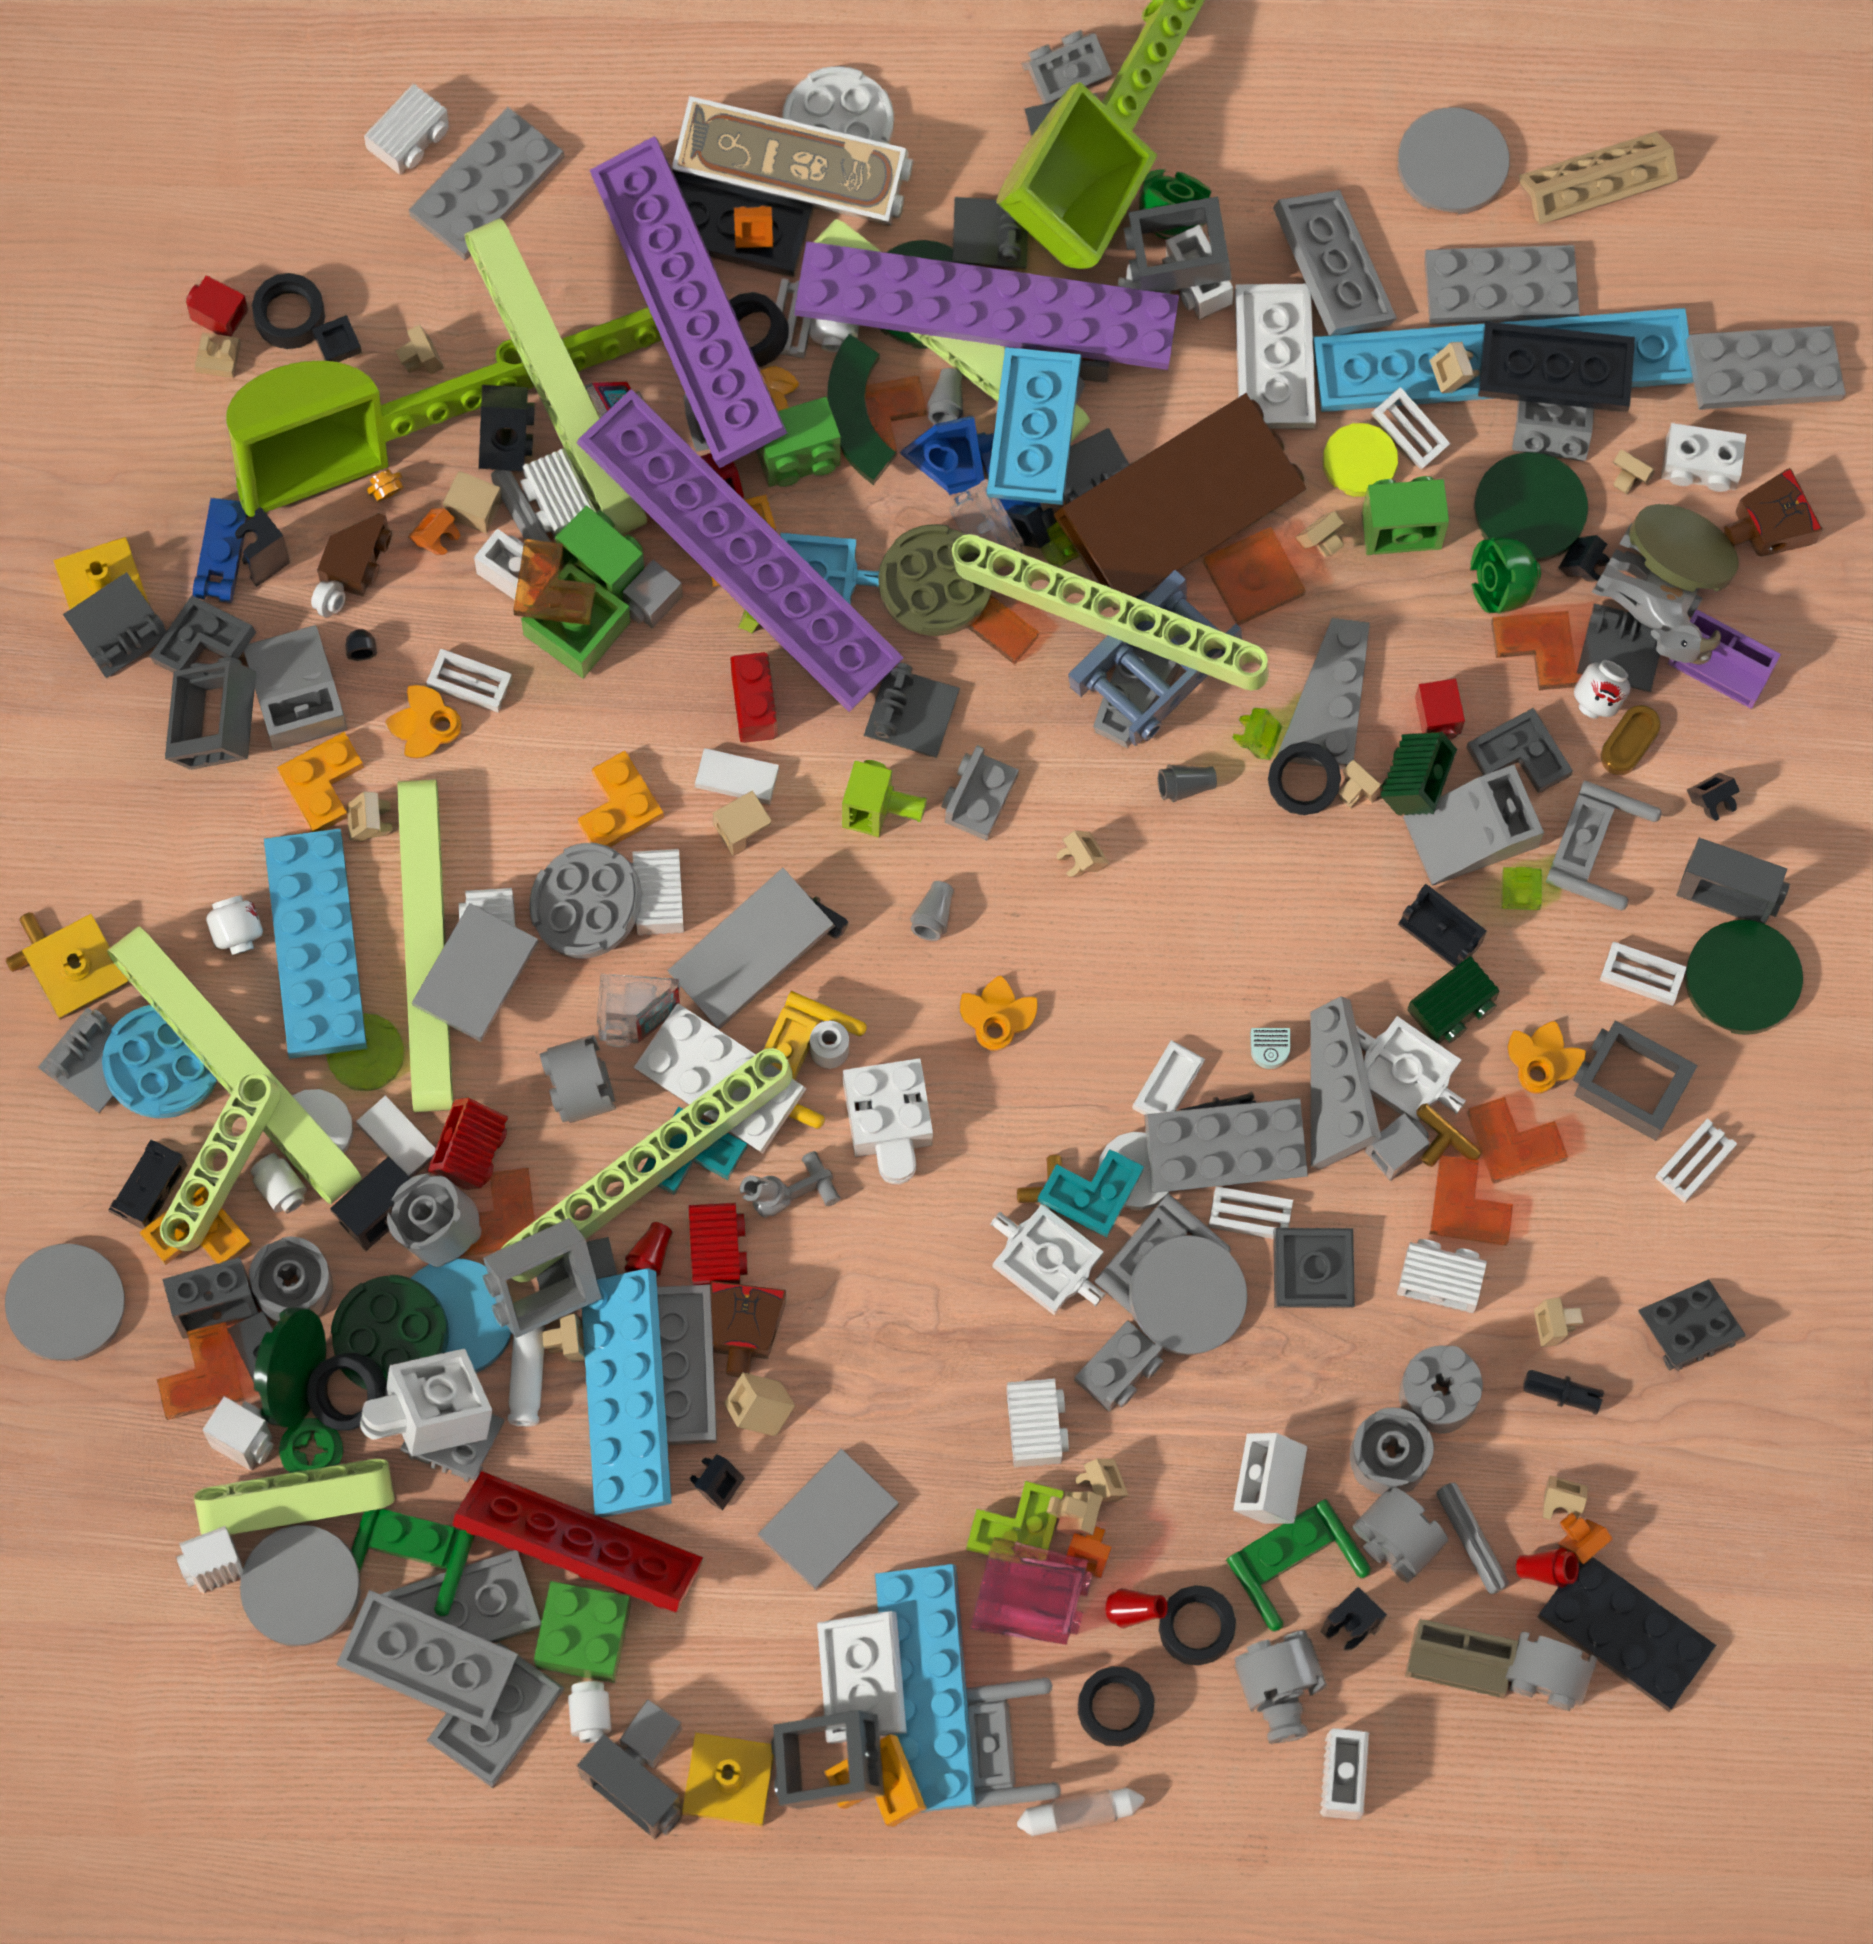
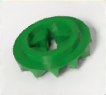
[279,1418,344,1473]

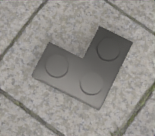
[149,595,256,673]
[1466,708,1573,793]

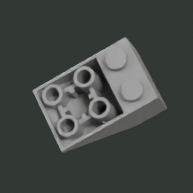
[244,625,347,751]
[1403,765,1544,886]

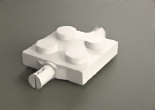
[1356,1016,1466,1121]
[990,1204,1106,1315]

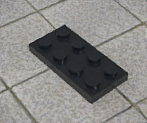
[673,171,813,277]
[1478,321,1635,412]
[1538,1556,1716,1712]

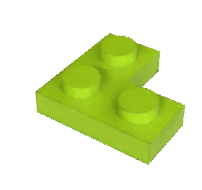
[966,1481,1064,1567]

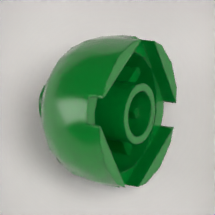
[1138,169,1211,240]
[1470,537,1541,614]

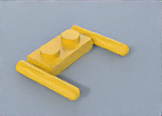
[763,991,867,1129]

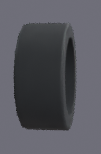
[252,273,325,349]
[729,292,789,367]
[1268,742,1341,816]
[307,1353,387,1431]
[1158,1585,1236,1666]
[1078,1666,1155,1746]

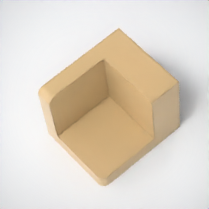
[443,471,502,534]
[713,790,771,856]
[724,1372,795,1436]

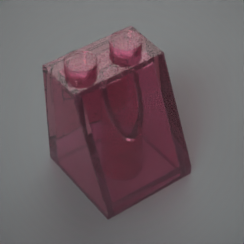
[970,1537,1093,1645]

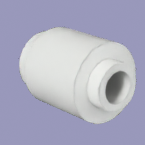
[810,1021,849,1069]
[251,1153,307,1213]
[568,1681,612,1743]

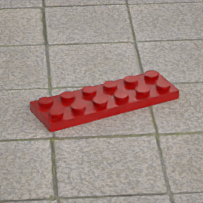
[452,1471,703,1613]

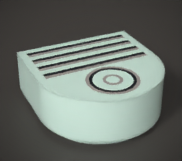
[1250,1028,1290,1069]

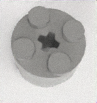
[540,1035,616,1123]
[387,1174,482,1267]
[249,1236,333,1322]
[1399,1346,1483,1434]
[1350,1408,1434,1495]
[1352,1487,1448,1583]
[1235,1630,1327,1712]
[1505,1632,1597,1711]

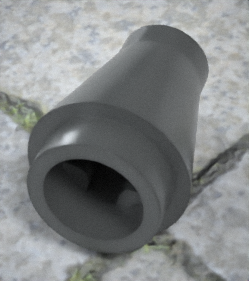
[1158,764,1217,802]

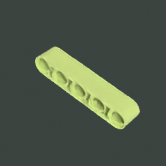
[160,1072,280,1251]
[193,1459,395,1535]

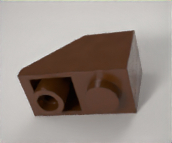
[317,513,392,597]

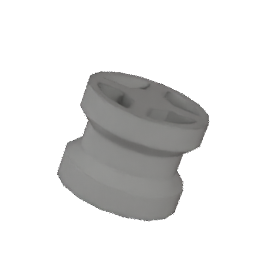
[1262,1702,1308,1743]

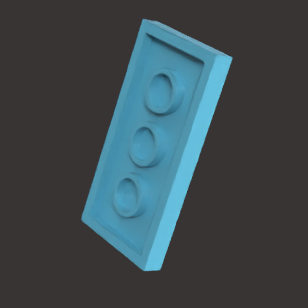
[987,347,1081,505]

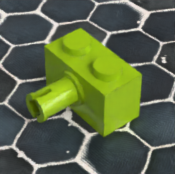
[842,760,927,837]

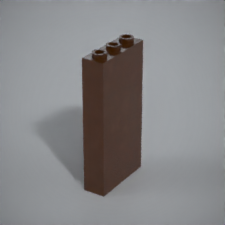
[1053,393,1307,611]

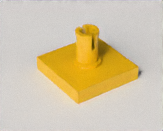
[53,537,149,609]
[22,913,129,1020]
[682,1732,774,1827]

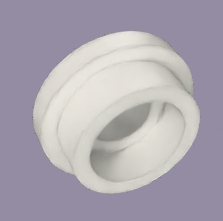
[311,580,346,618]

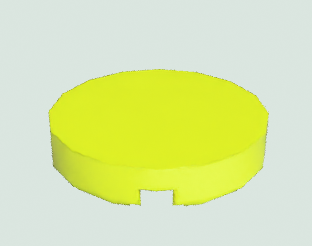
[1323,423,1398,497]

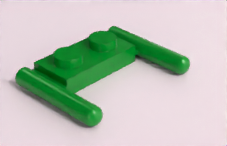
[1226,1498,1371,1632]
[351,1509,475,1617]

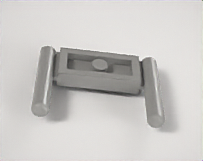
[1545,780,1662,911]
[1094,1193,1231,1314]
[966,1678,1061,1809]

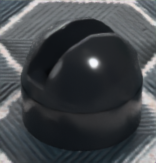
[345,629,377,661]

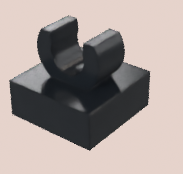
[312,315,362,362]
[1005,504,1057,549]
[1558,535,1610,582]
[1687,772,1740,821]
[690,1454,745,1510]

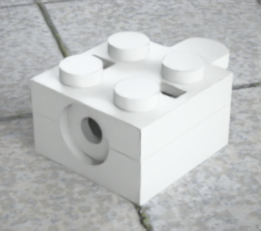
[843,1058,933,1185]
[360,1348,492,1457]

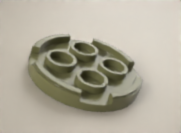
[1629,504,1739,592]
[878,524,992,636]

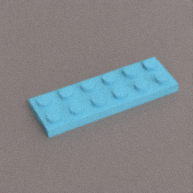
[264,829,367,1059]
[582,1268,672,1517]
[875,1564,976,1813]

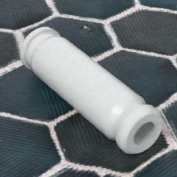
[508,1326,546,1427]

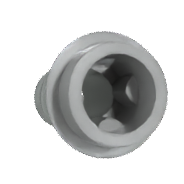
[926,368,963,424]
[910,881,954,941]

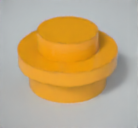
[367,469,404,502]

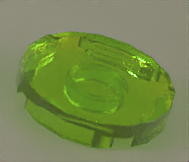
[326,1013,405,1091]

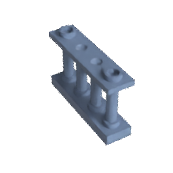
[1068,570,1242,746]

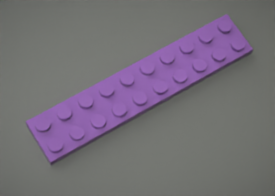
[589,136,787,468]
[795,241,1179,370]
[577,389,904,712]

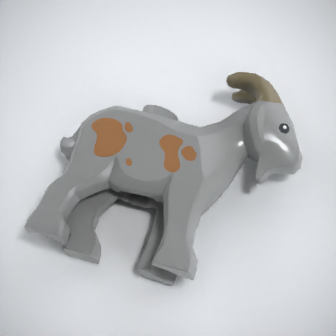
[1592,523,1721,665]

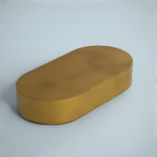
[1600,705,1661,775]

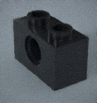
[478,385,535,471]

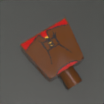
[1724,468,1823,557]
[710,1281,786,1377]

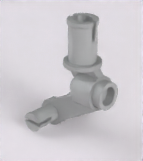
[740,1151,841,1218]

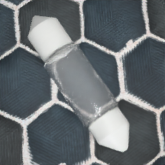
[1017,1788,1145,1836]

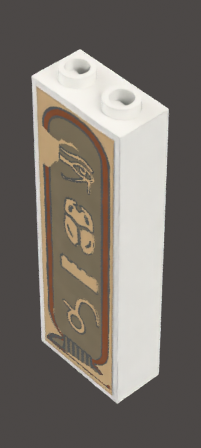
[672,96,913,226]

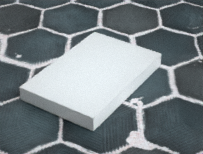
[817,1611,907,1744]

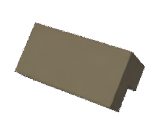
[1405,1619,1519,1698]

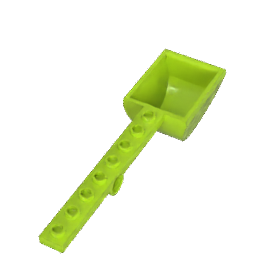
[996,0,1205,269]
[226,307,662,517]

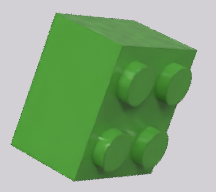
[756,397,841,487]
[1361,476,1449,555]
[555,505,644,602]
[521,563,631,679]
[534,1581,631,1683]

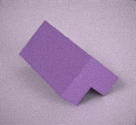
[1668,609,1781,709]

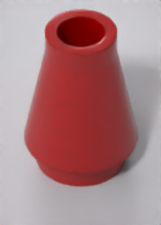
[624,1222,673,1277]
[1516,1548,1579,1588]
[1105,1588,1168,1628]

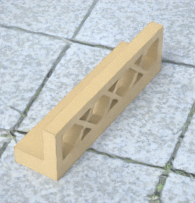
[1519,131,1678,225]

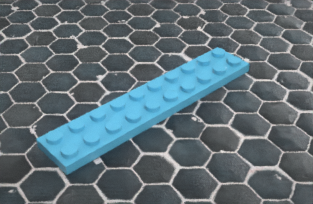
[1313,308,1693,412]

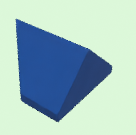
[899,416,986,495]

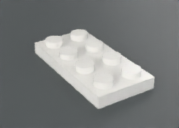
[1235,284,1316,429]
[634,1003,806,1154]

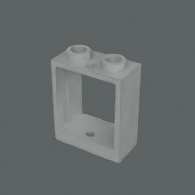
[483,1218,602,1338]

